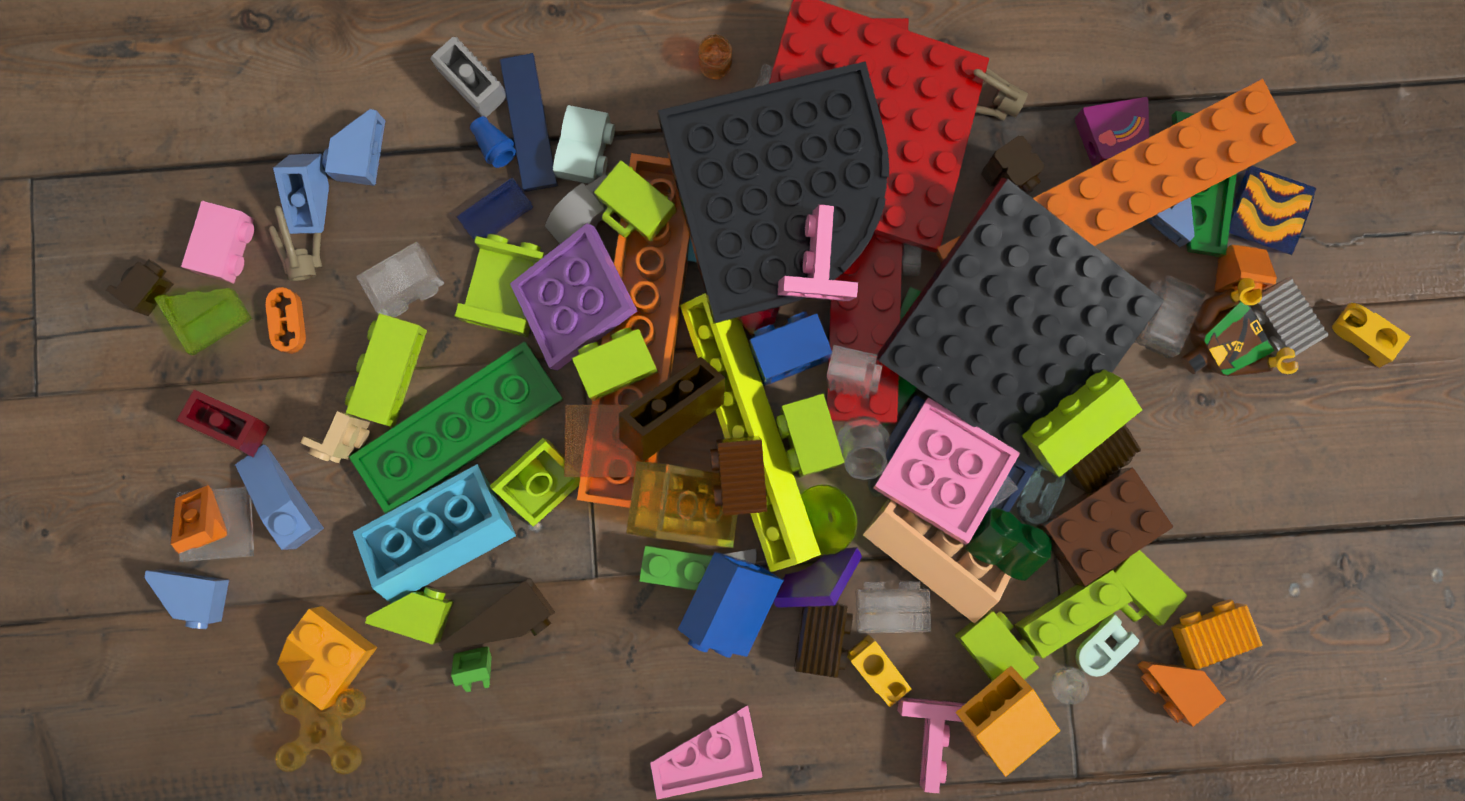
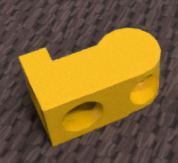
[1332,303,1411,368]
[847,635,912,707]

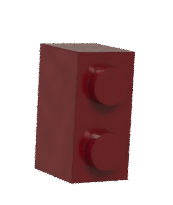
[176,390,270,457]

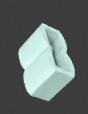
[553,105,615,184]

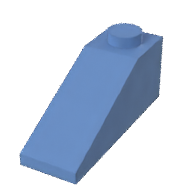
[235,445,324,550]

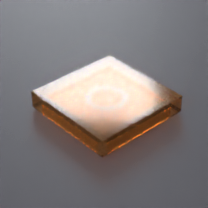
[564,405,638,478]

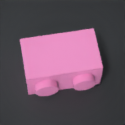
[181,201,254,284]

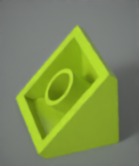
[490,438,581,527]

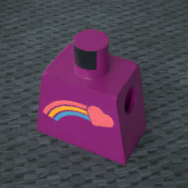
[1074,97,1149,167]

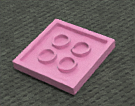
[873,398,1020,545]

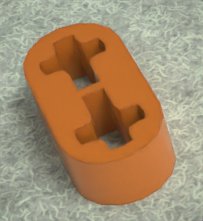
[265,287,306,354]

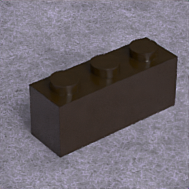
[619,357,725,462]

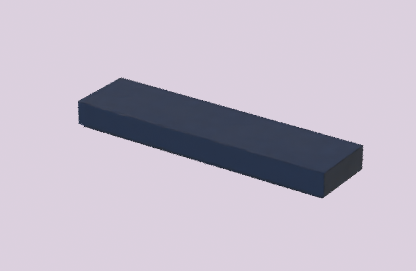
[500,53,558,192]

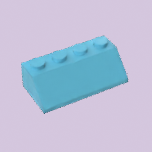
[353,464,516,603]

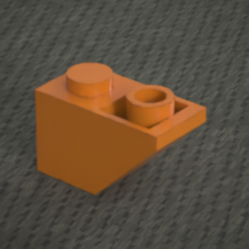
[1214,244,1277,292]
[1137,661,1226,727]

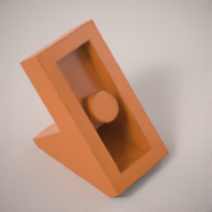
[171,485,227,554]

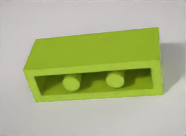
[345,313,427,427]
[1022,370,1142,477]
[1014,570,1133,658]

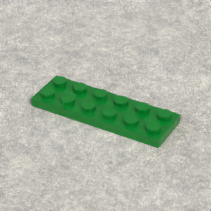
[349,341,564,514]

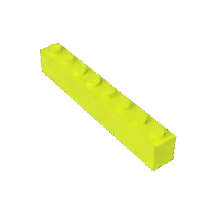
[680,293,821,572]

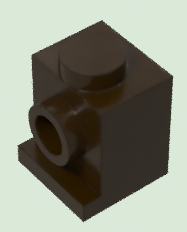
[106,259,174,316]

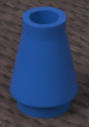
[470,116,516,168]

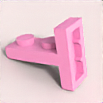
[778,205,858,301]
[897,697,966,793]

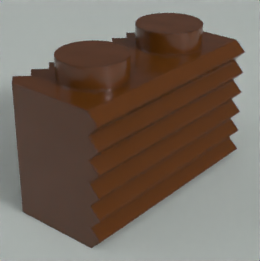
[710,436,767,516]

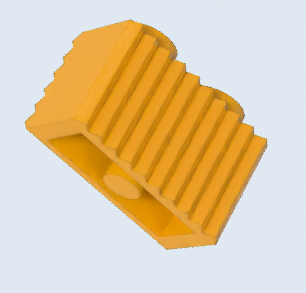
[1171,599,1262,670]

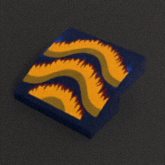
[1229,165,1316,255]

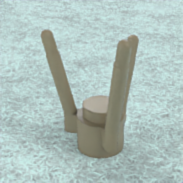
[974,68,1028,121]
[269,206,322,281]

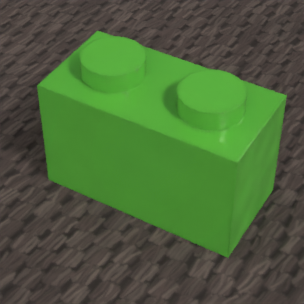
[639,545,713,590]

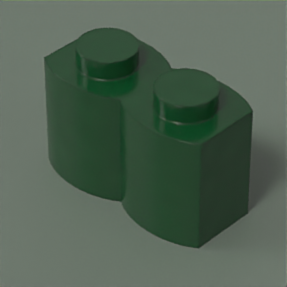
[966,508,1052,581]

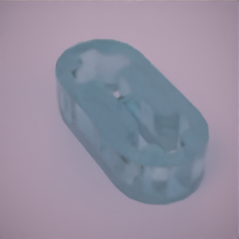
[1017,464,1066,524]

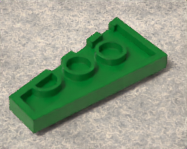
[1171,111,1237,257]

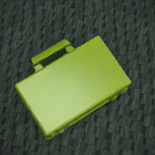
[594,160,677,242]
[1114,550,1187,626]

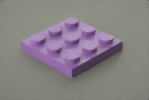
[510,223,637,371]

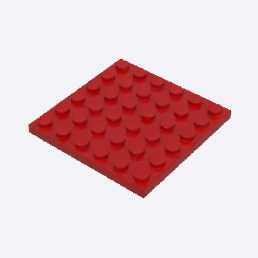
[768,0,989,253]

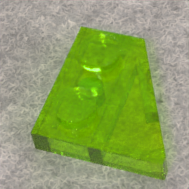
[154,288,252,356]

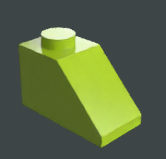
[365,587,454,645]

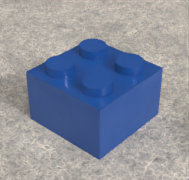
[749,312,833,386]

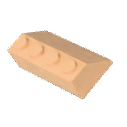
[863,499,1011,624]

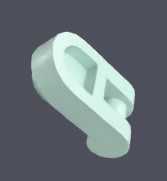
[1075,613,1139,677]

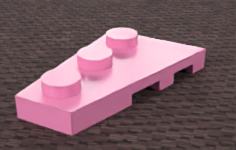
[650,705,763,799]

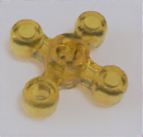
[275,687,366,775]

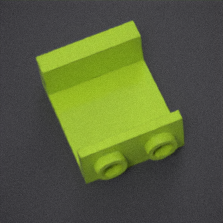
[455,234,546,338]

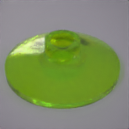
[801,484,857,555]

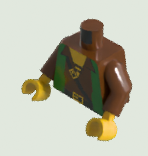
[1181,278,1299,376]

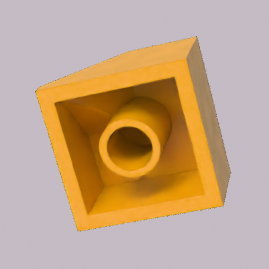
[277,606,377,711]

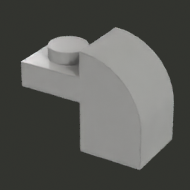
[545,174,607,244]

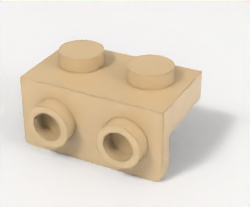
[300,411,370,463]

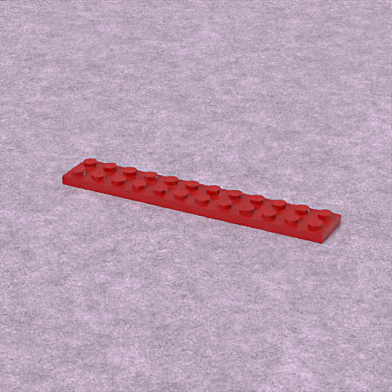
[827,18,909,424]

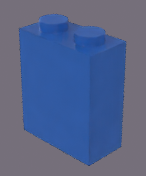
[678,552,784,658]

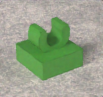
[451,646,492,692]

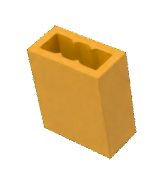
[955,666,1060,777]

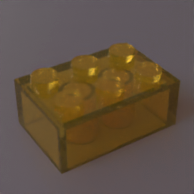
[626,461,737,548]

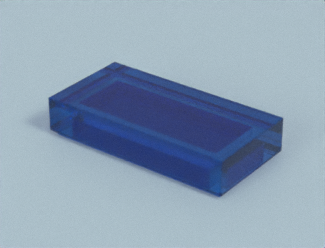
[457,177,533,242]

